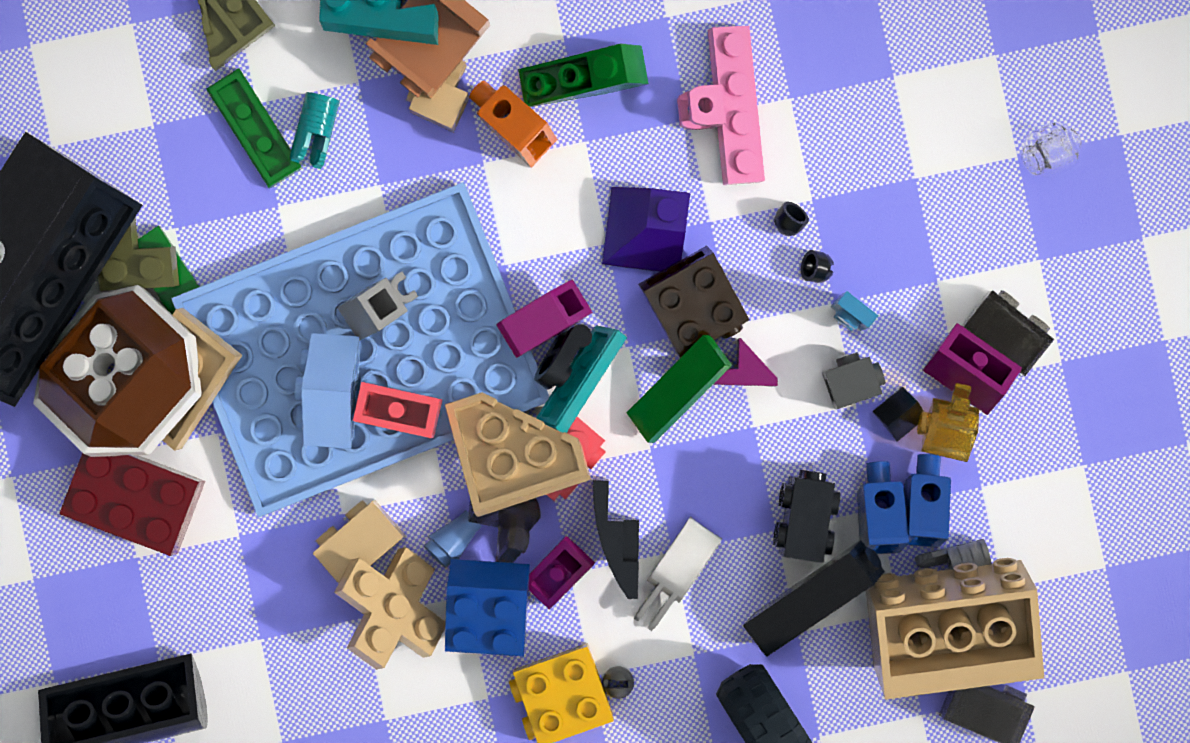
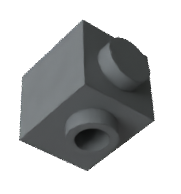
[822,352,886,409]

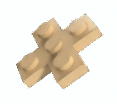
[334,547,446,670]

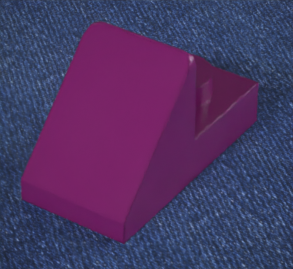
[713,338,778,387]
[529,535,595,610]

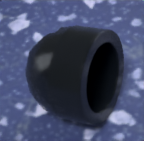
[774,201,809,236]
[801,250,834,283]

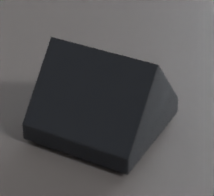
[872,387,927,442]

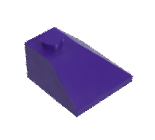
[602,187,690,272]

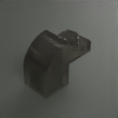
[468,498,541,563]

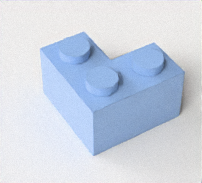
[295,333,360,449]

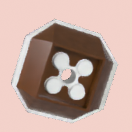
[33,285,202,457]

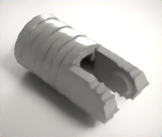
[915,539,992,570]

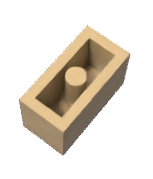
[313,500,406,584]

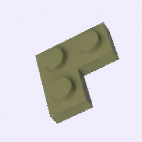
[98,217,179,291]

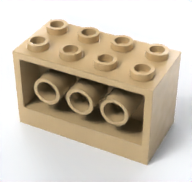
[866,558,1045,700]

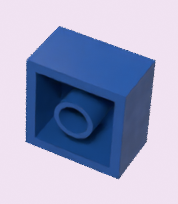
[445,559,530,657]

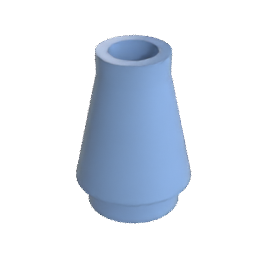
[424,510,482,568]

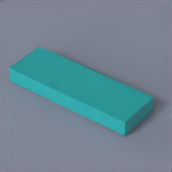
[536,325,627,433]

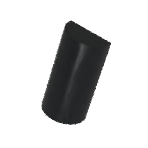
[38,653,208,743]

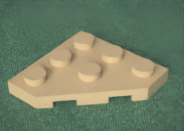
[445,392,591,517]

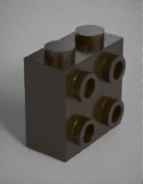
[638,245,750,358]

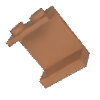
[366,0,490,99]

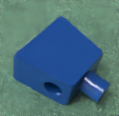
[904,454,951,548]
[857,461,909,554]

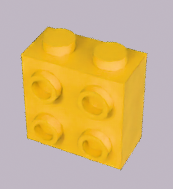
[509,643,614,743]

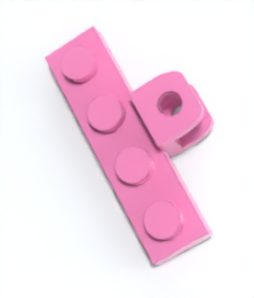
[677,25,765,185]

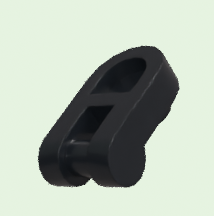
[534,324,592,390]

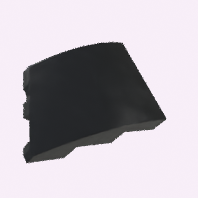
[593,478,639,599]

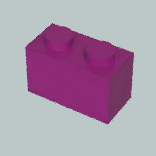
[922,323,1022,415]

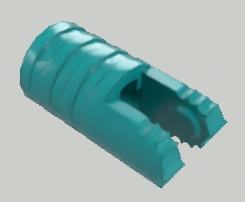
[290,92,340,169]

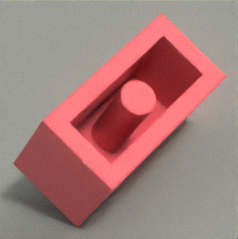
[353,382,443,438]

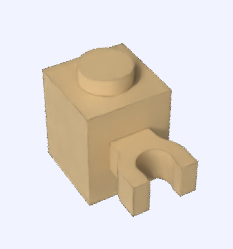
[406,60,470,133]

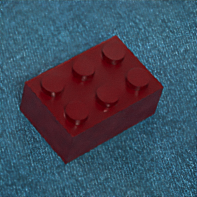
[59,453,206,556]

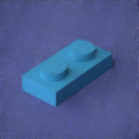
[830,291,879,332]

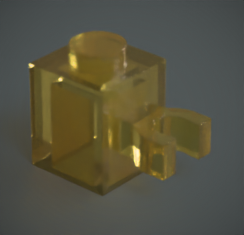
[917,383,979,462]

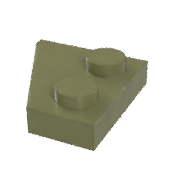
[198,0,275,71]

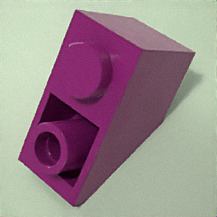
[496,279,593,358]

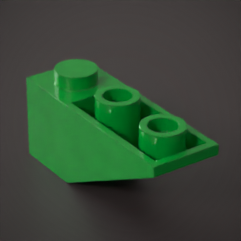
[518,43,649,107]

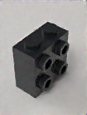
[773,470,840,563]

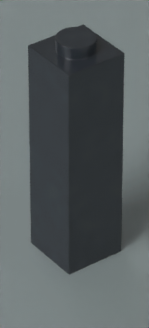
[743,540,885,657]

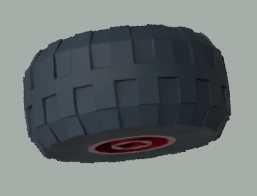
[716,664,813,743]

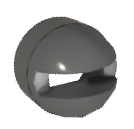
[602,666,634,699]

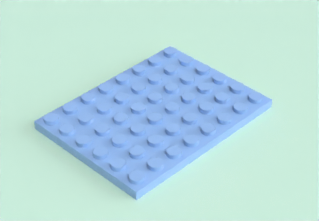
[171,182,550,518]

